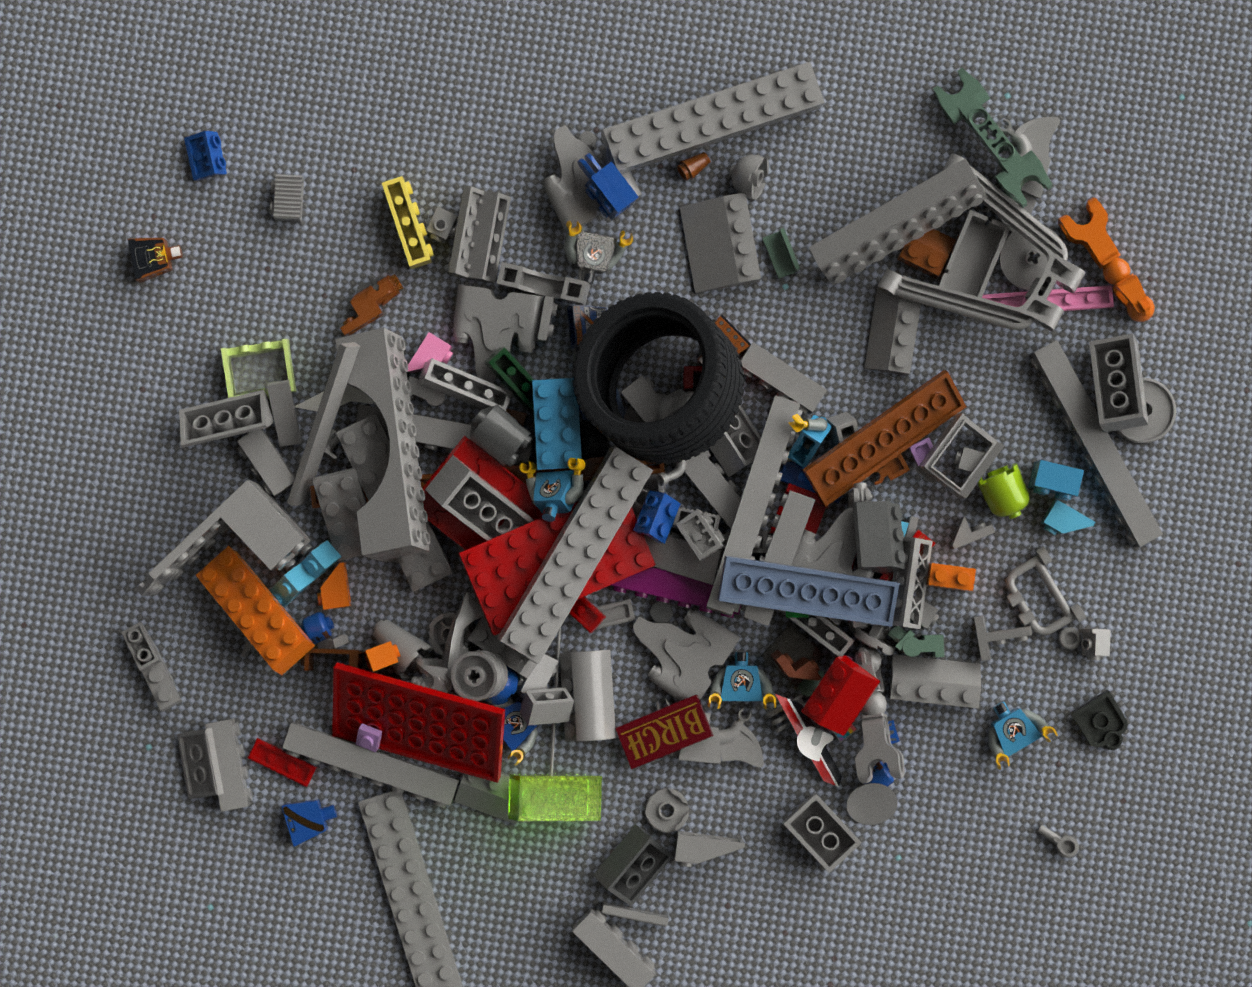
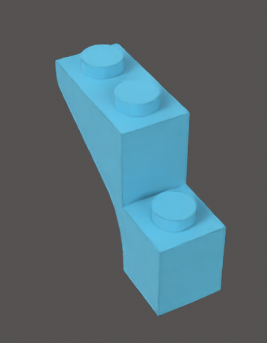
[269,540,342,608]

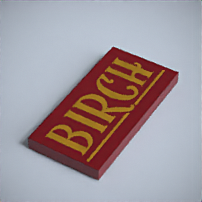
[615,694,714,770]

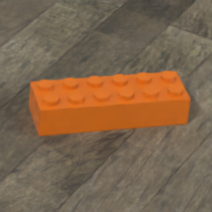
[196,546,315,675]

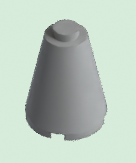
[373,620,433,680]

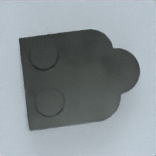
[1070,690,1128,750]

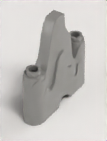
[543,125,642,233]
[453,284,544,384]
[791,507,875,578]
[633,609,740,701]

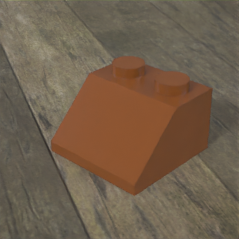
[897,229,956,279]

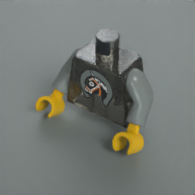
[563,221,633,285]

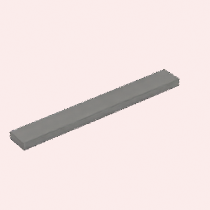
[287,342,360,506]

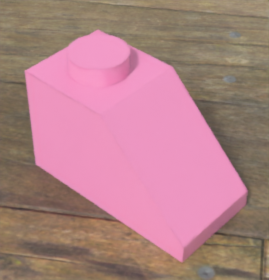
[408,332,453,373]

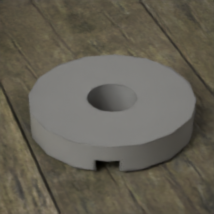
[645,788,689,833]

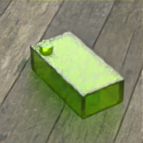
[508,774,602,821]

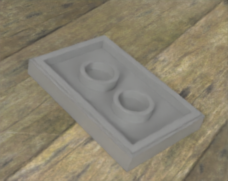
[177,728,224,799]

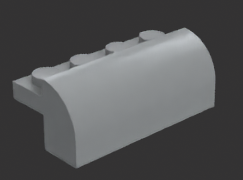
[448,186,511,283]
[560,650,616,742]

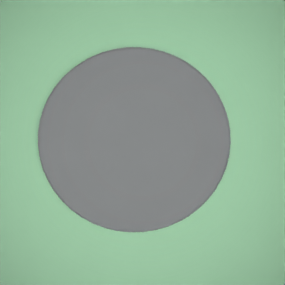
[847,783,898,825]

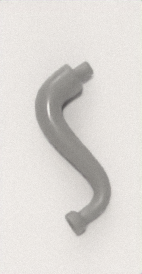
[657,389,694,486]

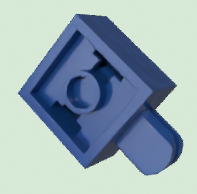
[577,153,639,221]

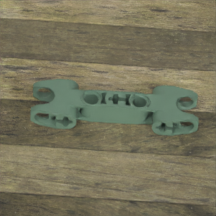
[933,68,1053,208]

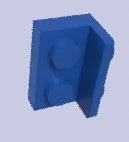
[184,131,227,181]

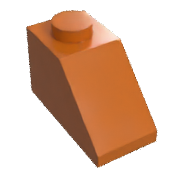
[317,562,352,610]

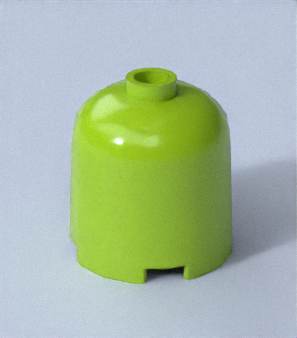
[977,463,1030,519]

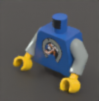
[488,698,538,766]

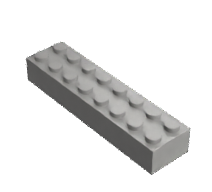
[809,158,988,285]

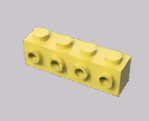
[382,176,434,270]

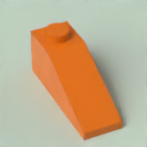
[363,641,401,672]

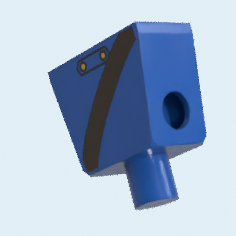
[281,799,338,846]

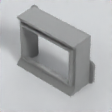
[917,413,1005,499]

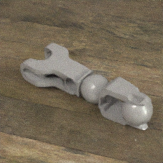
[854,647,905,784]

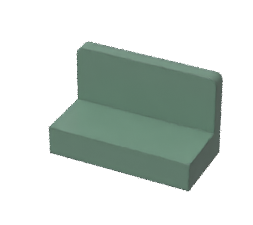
[762,228,800,280]

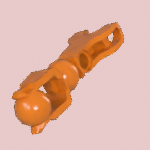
[1058,197,1155,322]

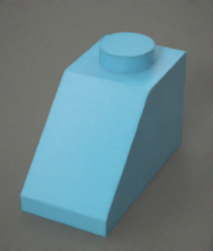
[1041,500,1095,535]

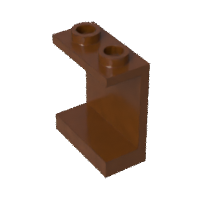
[300,648,363,671]

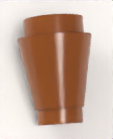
[677,152,711,181]

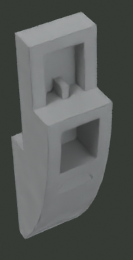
[121,622,182,712]

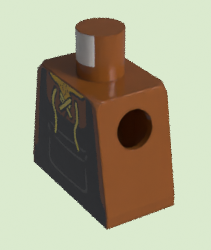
[128,238,183,283]

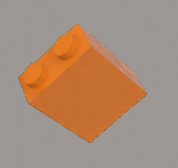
[927,563,976,591]

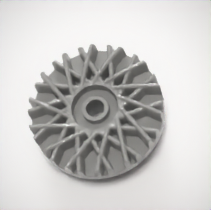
[1115,378,1176,444]

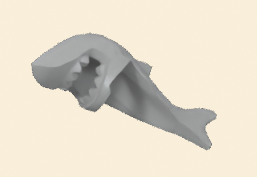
[410,591,484,693]

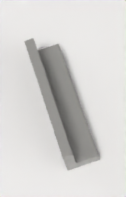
[892,537,933,629]

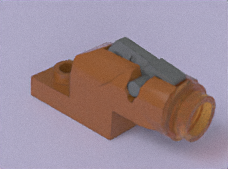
[340,274,404,336]

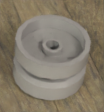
[451,650,508,701]

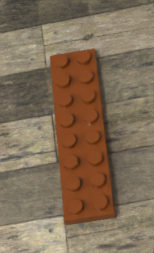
[802,370,967,506]

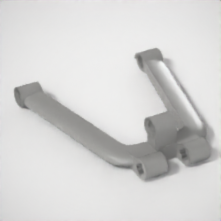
[877,154,1085,331]

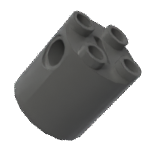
[470,405,534,467]

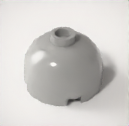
[729,154,769,199]

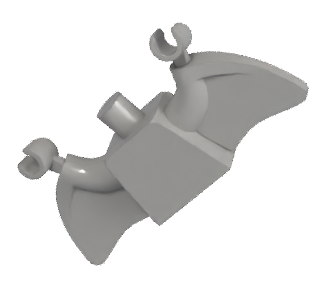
[980,117,1060,232]
[656,698,764,767]

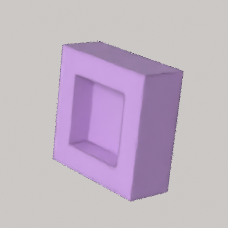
[909,438,933,467]
[356,723,382,752]

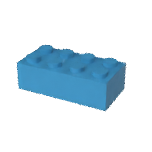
[532,378,582,470]

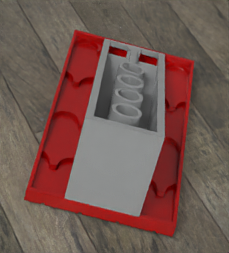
[422,435,543,550]

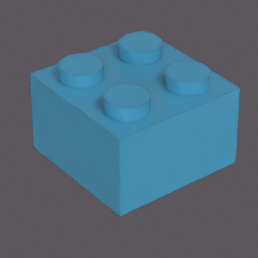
[1028,460,1084,501]

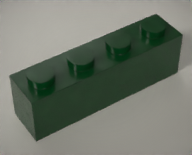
[484,347,534,417]

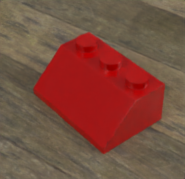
[801,655,881,736]

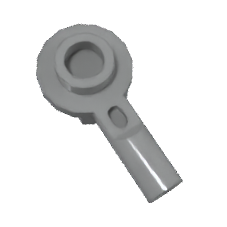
[1037,825,1079,858]

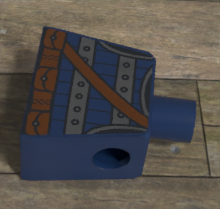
[567,305,607,349]

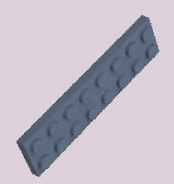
[717,556,900,627]

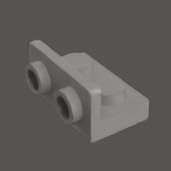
[676,509,726,562]

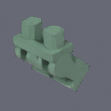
[887,626,944,657]

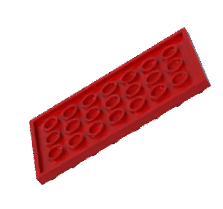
[458,502,656,636]
[332,662,505,783]

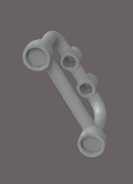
[1006,546,1086,636]

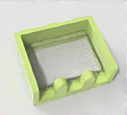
[221,339,297,400]

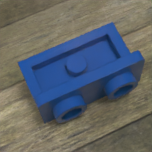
[633,491,681,544]

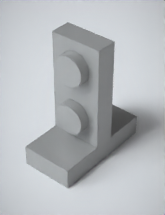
[974,615,1032,661]

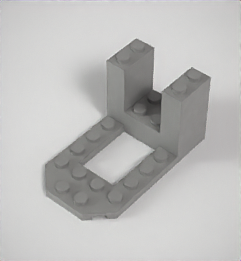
[136,480,314,596]

